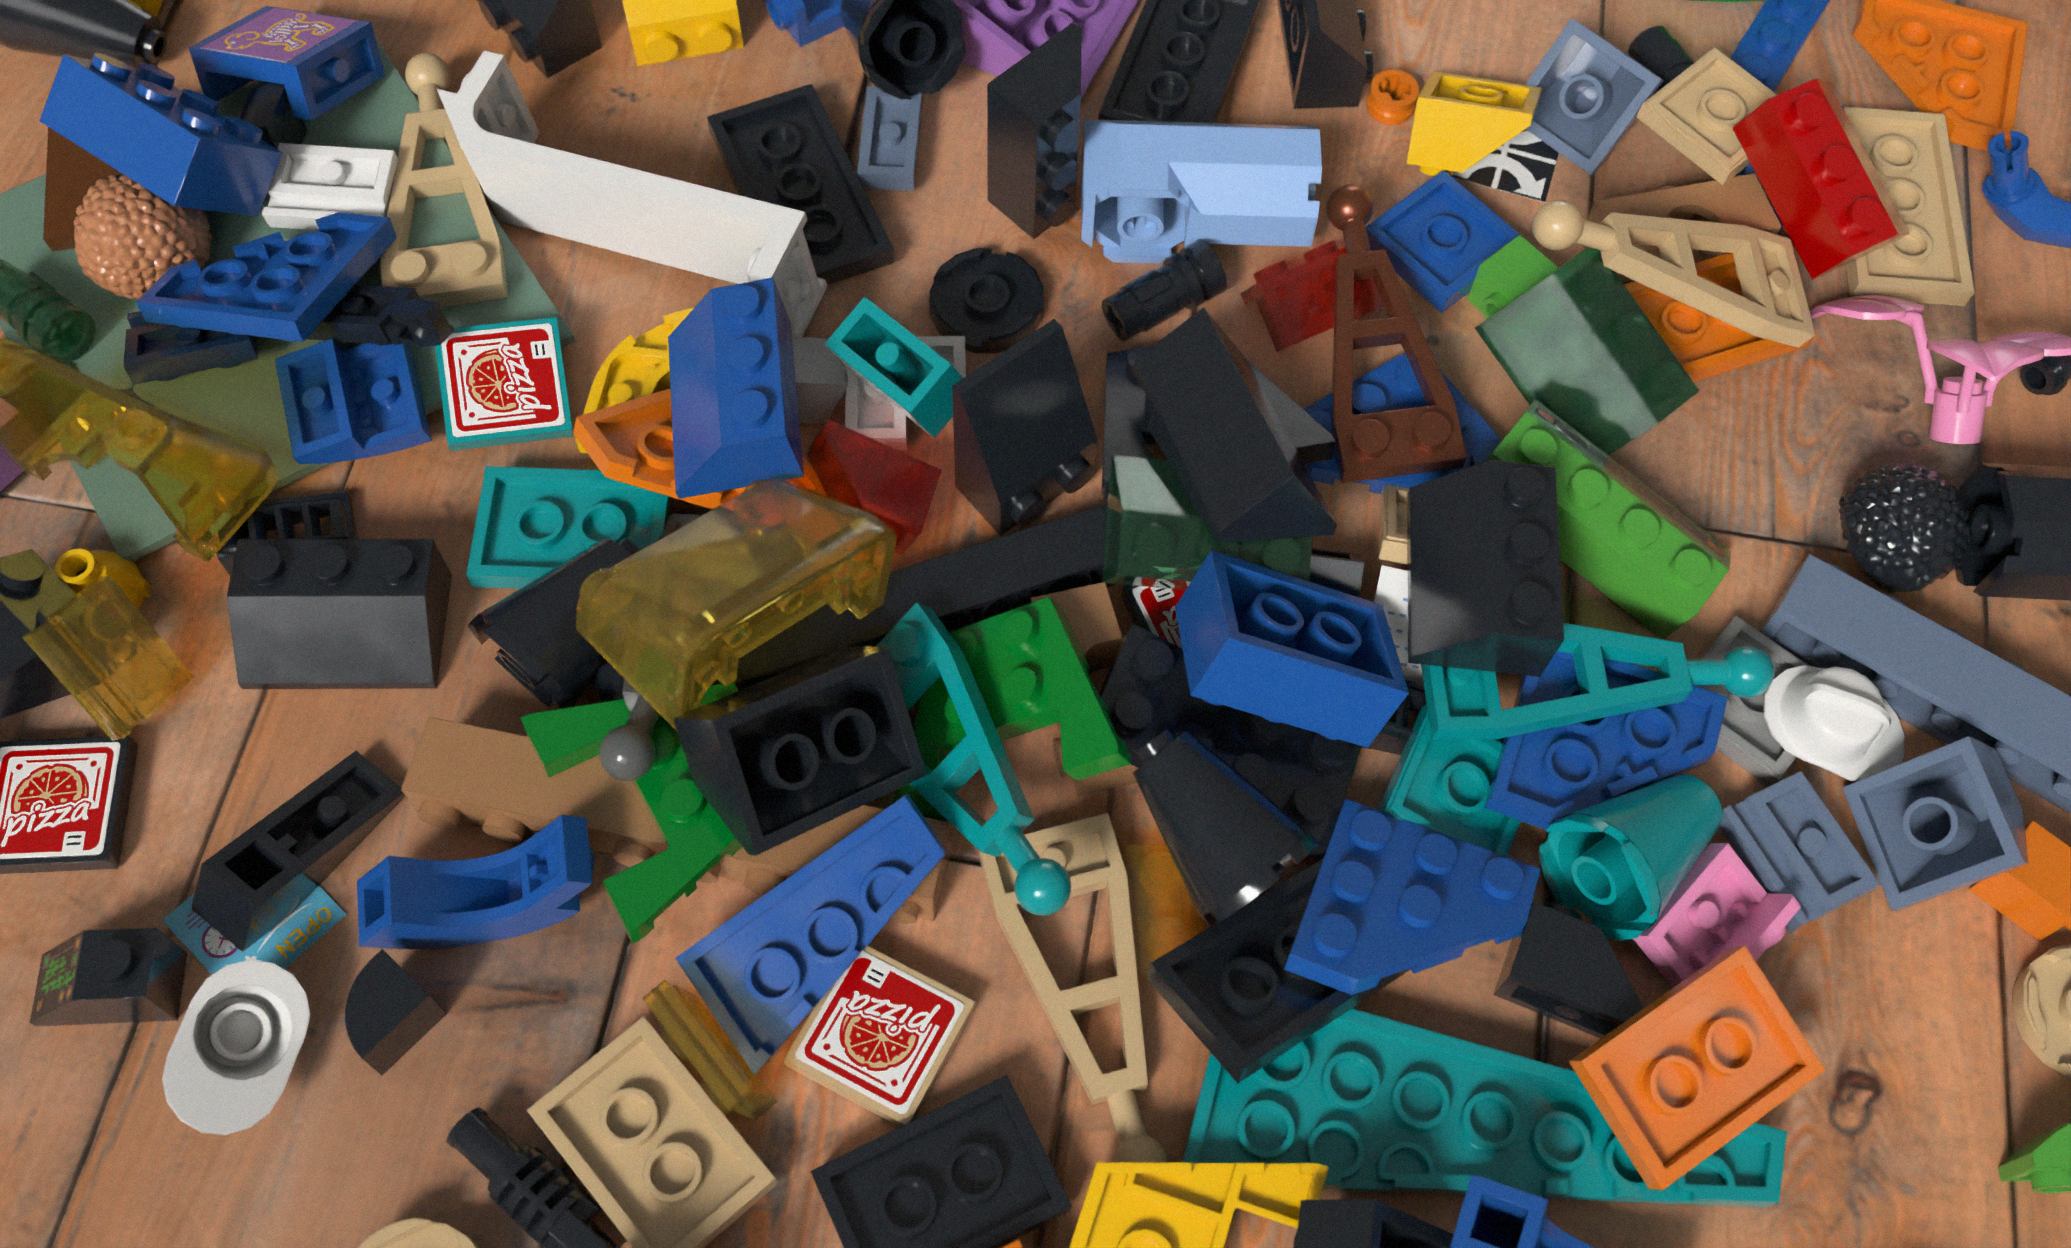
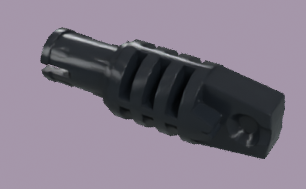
[446,1107,619,1248]

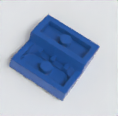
[275,339,432,464]

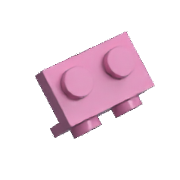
[1633,843,1801,988]

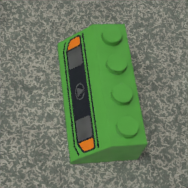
[1484,399,1731,640]

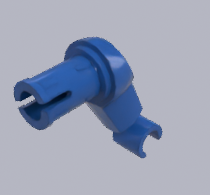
[1982,131,2071,249]

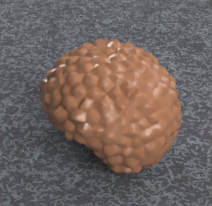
[74,173,212,299]

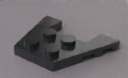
[1101,345,1335,500]

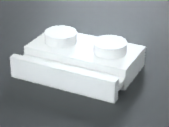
[262,143,398,230]

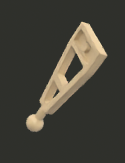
[380,53,508,308]
[1532,200,1816,348]
[978,813,1169,1163]

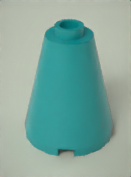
[1539,774,1723,941]

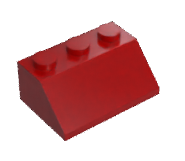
[1732,78,1910,280]

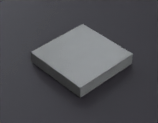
[1695,616,1809,786]

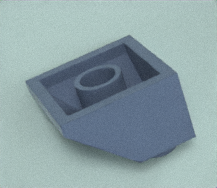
[1525,18,1663,176]
[1842,736,2028,912]

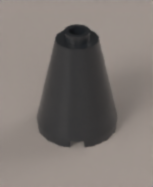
[0,0,167,69]
[840,0,966,100]
[468,537,652,709]
[1133,728,1318,927]

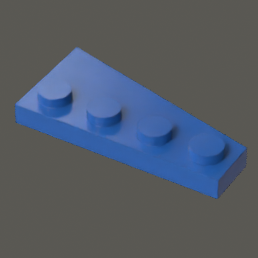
[675,795,948,1075]

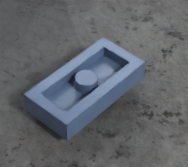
[857,86,923,191]

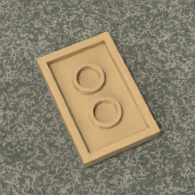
[527,1016,778,1248]

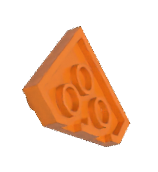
[1853,0,2028,152]
[573,388,834,525]

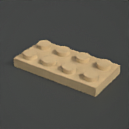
[1844,106,1975,306]

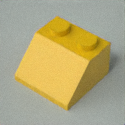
[622,0,744,66]

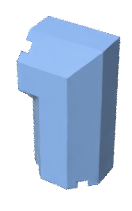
[1081,119,1322,264]

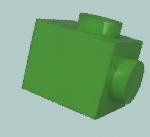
[1467,235,1571,343]

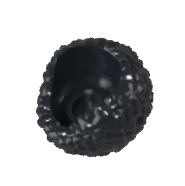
[1839,463,1972,593]

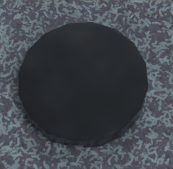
[929,248,1044,354]

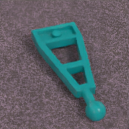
[876,602,1071,916]
[1421,623,1774,740]

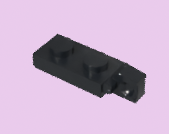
[306,285,454,347]

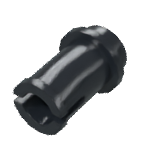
[2020,355,2071,396]

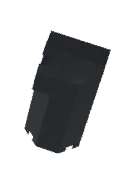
[1955,463,2071,601]

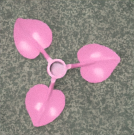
[1810,295,2071,444]

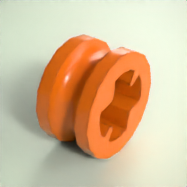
[1366,69,1419,125]

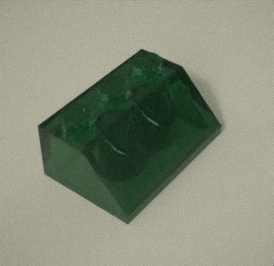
[1475,247,1699,456]
[1102,455,1312,590]

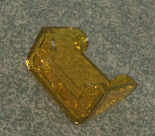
[0,339,278,563]
[576,478,896,731]

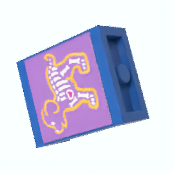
[188,6,385,121]

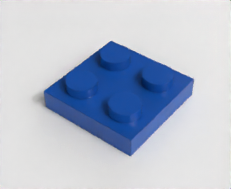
[1366,170,1524,313]

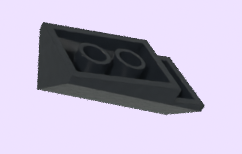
[1132,307,1337,542]

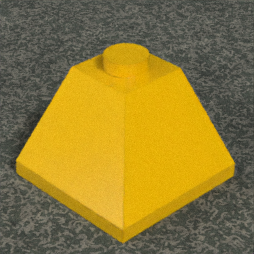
[1406,71,1542,176]

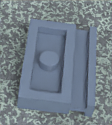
[1719,771,1881,933]

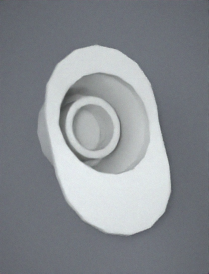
[1764,665,1905,782]
[162,960,310,1135]

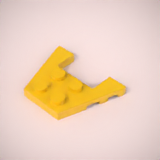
[1069,1162,1329,1248]

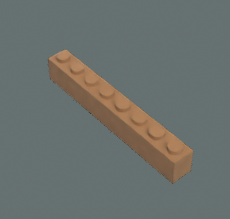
[401,717,952,924]

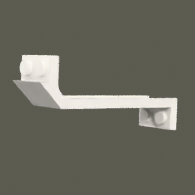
[437,51,827,337]

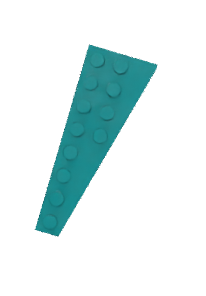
[1182,1009,1787,1207]

